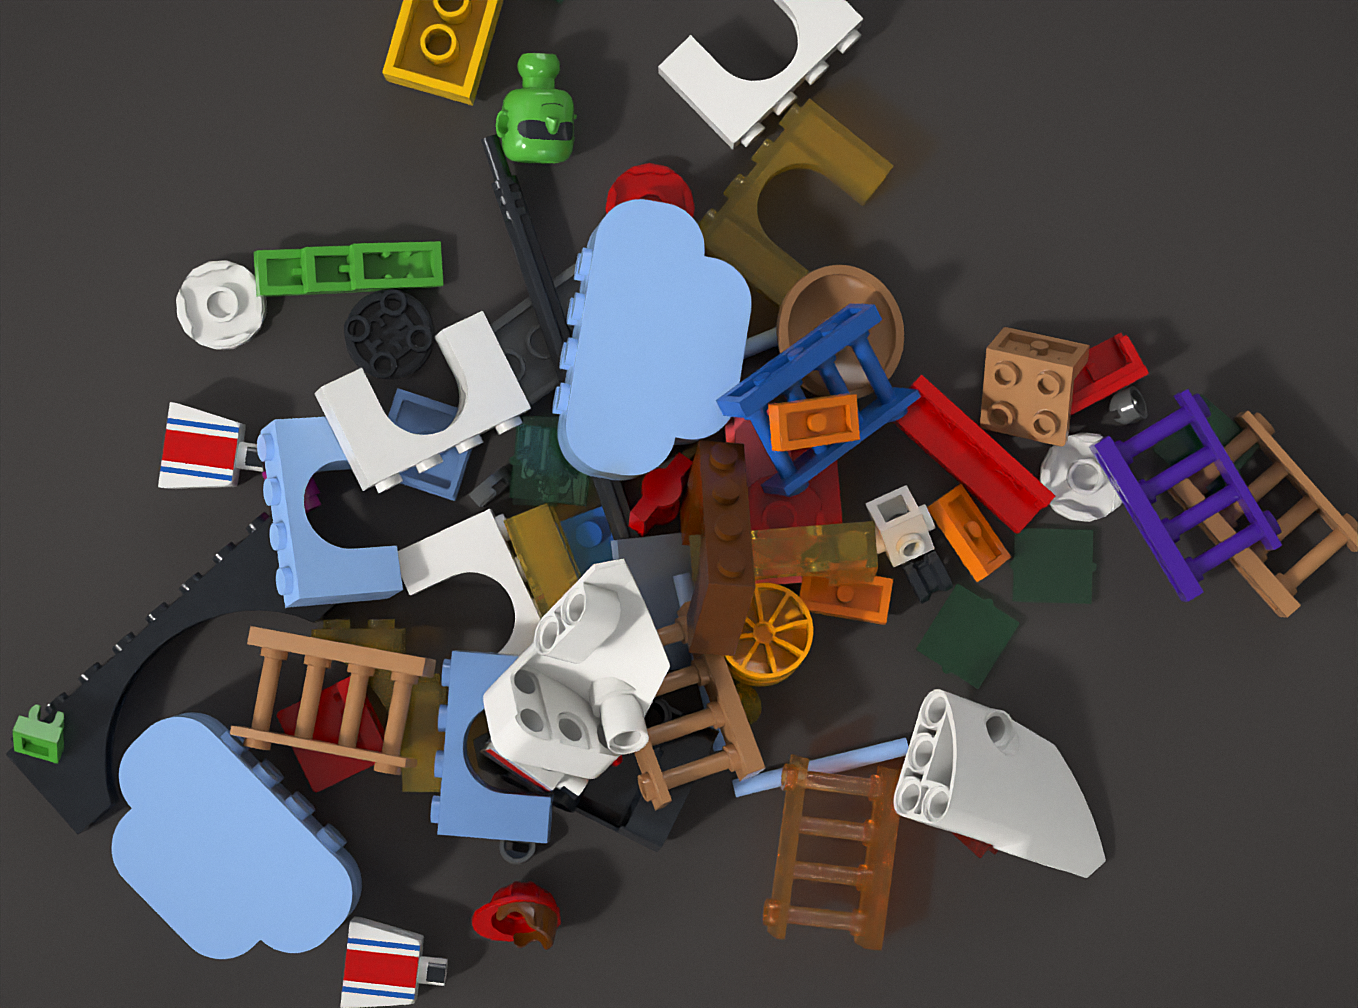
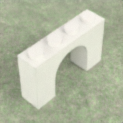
[658,0,863,149]
[315,311,531,493]
[397,509,548,711]

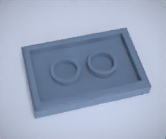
[611,533,700,670]

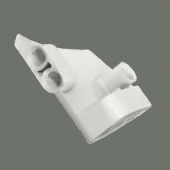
[483,558,670,779]
[893,689,1106,878]

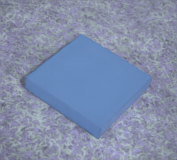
[388,388,473,501]

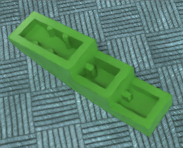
[254,241,443,297]

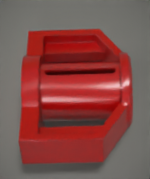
[629,452,693,536]

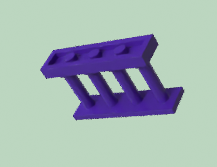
[1089,389,1282,602]

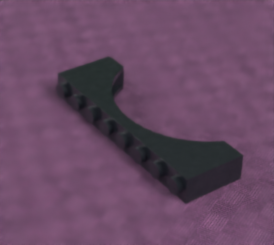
[6,512,340,835]

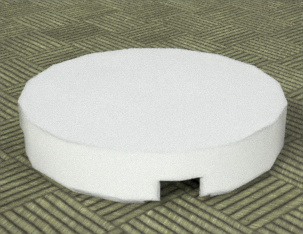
[176,260,267,350]
[1039,432,1122,522]

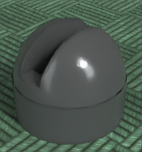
[1109,385,1148,425]
[499,840,536,865]

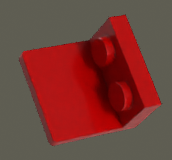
[277,676,385,792]

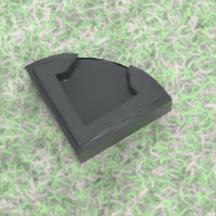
[469,466,513,507]

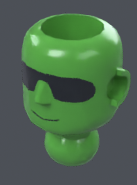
[496,53,577,163]

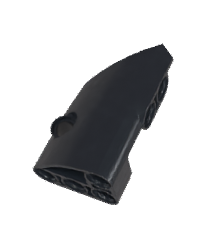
[473,696,719,852]

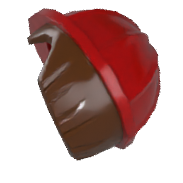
[472,881,561,950]

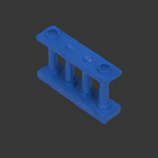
[716,303,921,497]

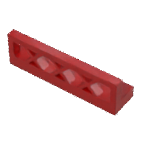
[893,375,1056,534]

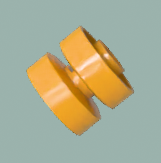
[724,583,813,687]

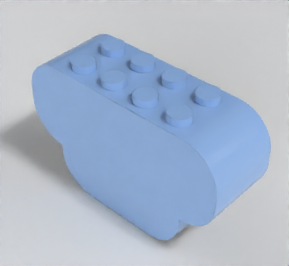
[552,199,751,480]
[112,712,362,959]

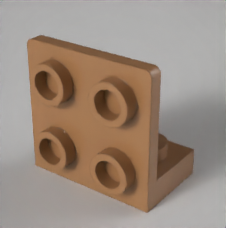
[980,327,1090,447]

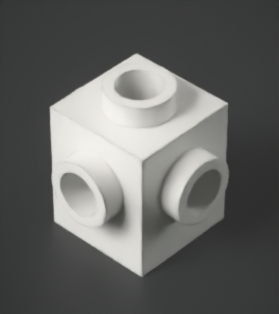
[865,485,935,567]

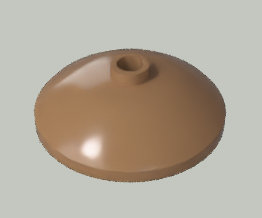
[776,265,904,398]

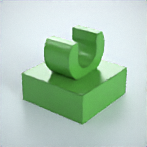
[13,704,64,764]

